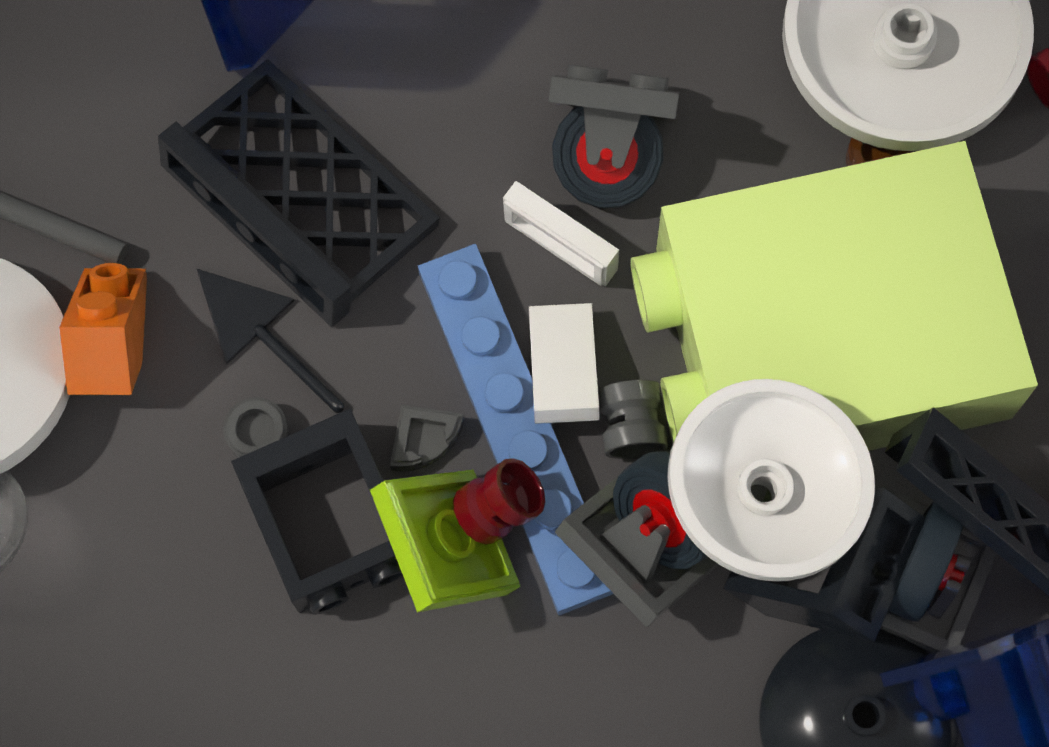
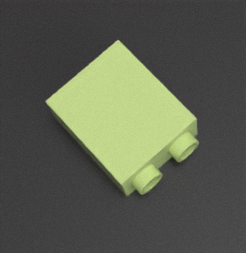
[631,141,1038,451]

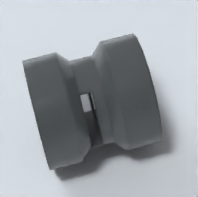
[598,380,668,459]

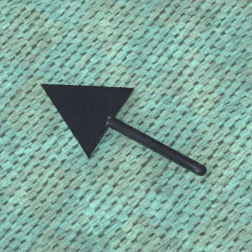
[196,268,344,413]

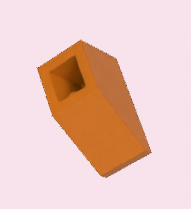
[59,263,147,395]

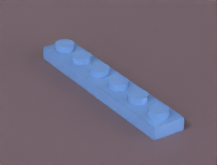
[418,243,614,616]

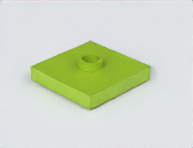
[370,469,521,613]

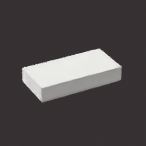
[503,181,619,287]
[529,303,599,424]

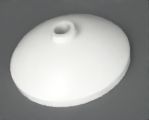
[668,379,875,581]

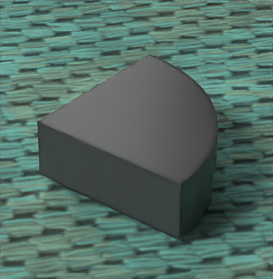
[390,404,465,471]

